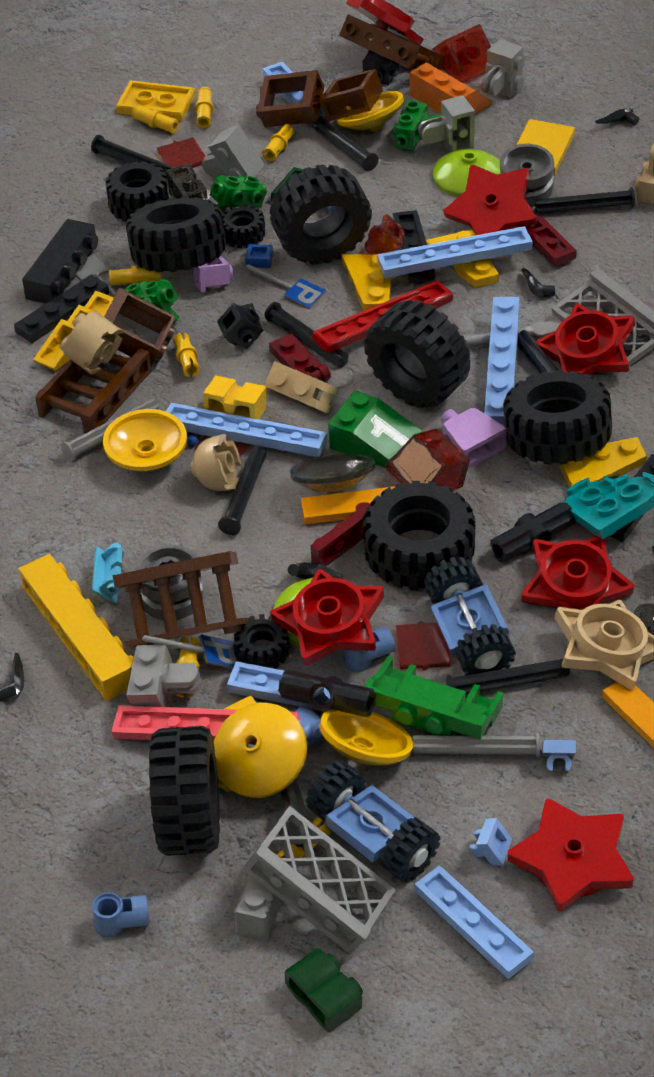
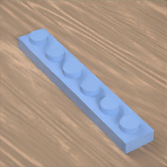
[377,226,533,278]
[484,297,520,424]
[166,403,327,457]

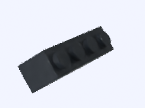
[22,219,98,304]

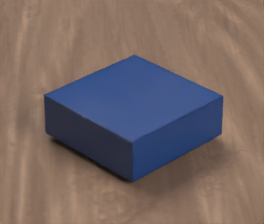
[245,244,273,268]

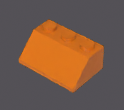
[410,63,492,114]

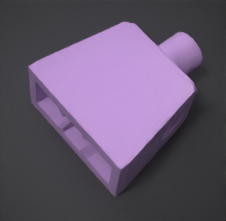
[441,408,507,471]

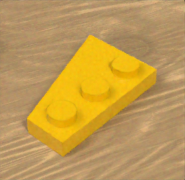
[426,229,499,288]
[342,254,392,311]
[558,437,647,488]

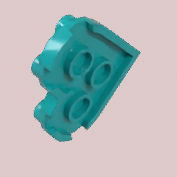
[563,472,654,540]

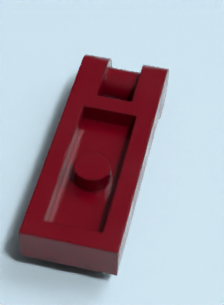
[517,215,577,267]
[269,333,331,382]
[310,502,370,567]

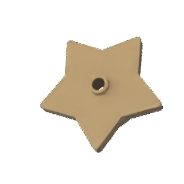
[554,600,654,690]

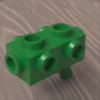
[392,100,441,150]
[210,175,267,213]
[125,279,180,324]

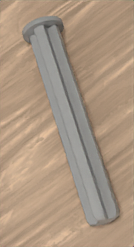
[61,399,161,462]
[412,733,539,758]

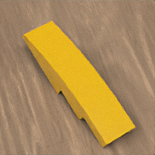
[33,291,114,371]

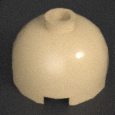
[191,434,241,492]

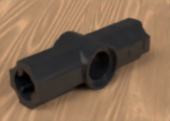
[490,502,575,562]
[278,670,376,717]

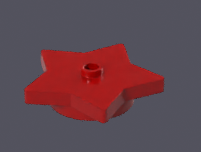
[346,0,424,45]
[443,165,537,235]
[535,304,635,375]
[521,536,635,610]
[270,569,384,666]
[507,798,634,911]

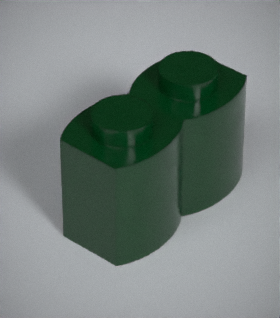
[285,948,363,1032]

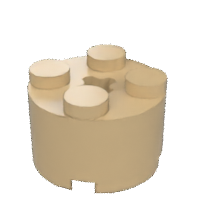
[59,311,123,374]

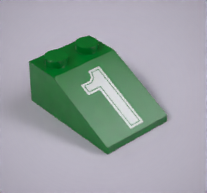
[328,390,429,473]

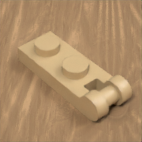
[264,361,339,414]

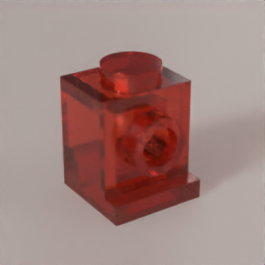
[364,214,405,254]

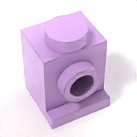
[193,256,233,292]

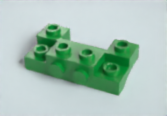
[364,656,504,740]

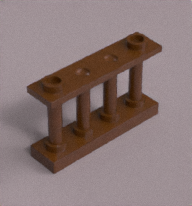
[339,14,446,70]
[35,348,152,434]
[112,551,250,647]

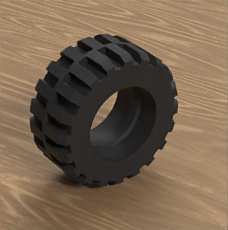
[270,164,372,264]
[126,197,226,272]
[364,300,471,408]
[503,371,612,465]
[363,481,476,590]
[149,726,220,856]

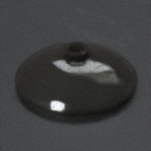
[290,454,375,494]

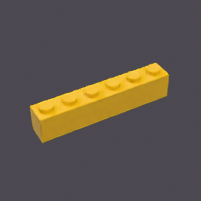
[18,554,134,701]

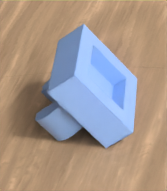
[542,740,576,772]
[469,818,512,866]

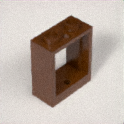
[319,69,383,122]
[256,70,325,127]
[104,288,176,366]

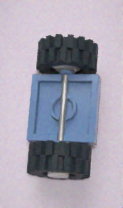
[424,557,516,675]
[306,760,441,883]

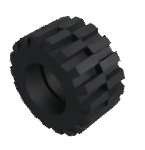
[105,162,169,222]

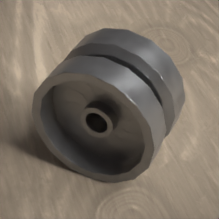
[500,143,554,206]
[136,544,204,620]

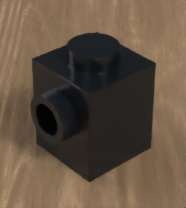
[362,50,399,85]

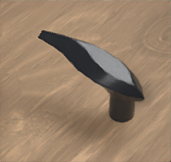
[595,108,640,126]
[521,268,555,298]
[287,562,343,579]
[0,652,24,701]

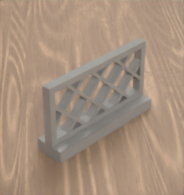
[552,268,654,366]
[242,806,396,954]

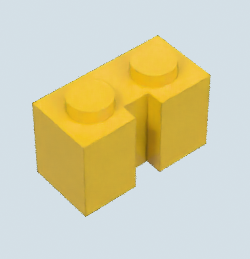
[203,375,267,419]

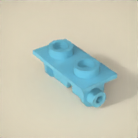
[92,543,124,604]

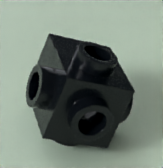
[217,303,264,349]

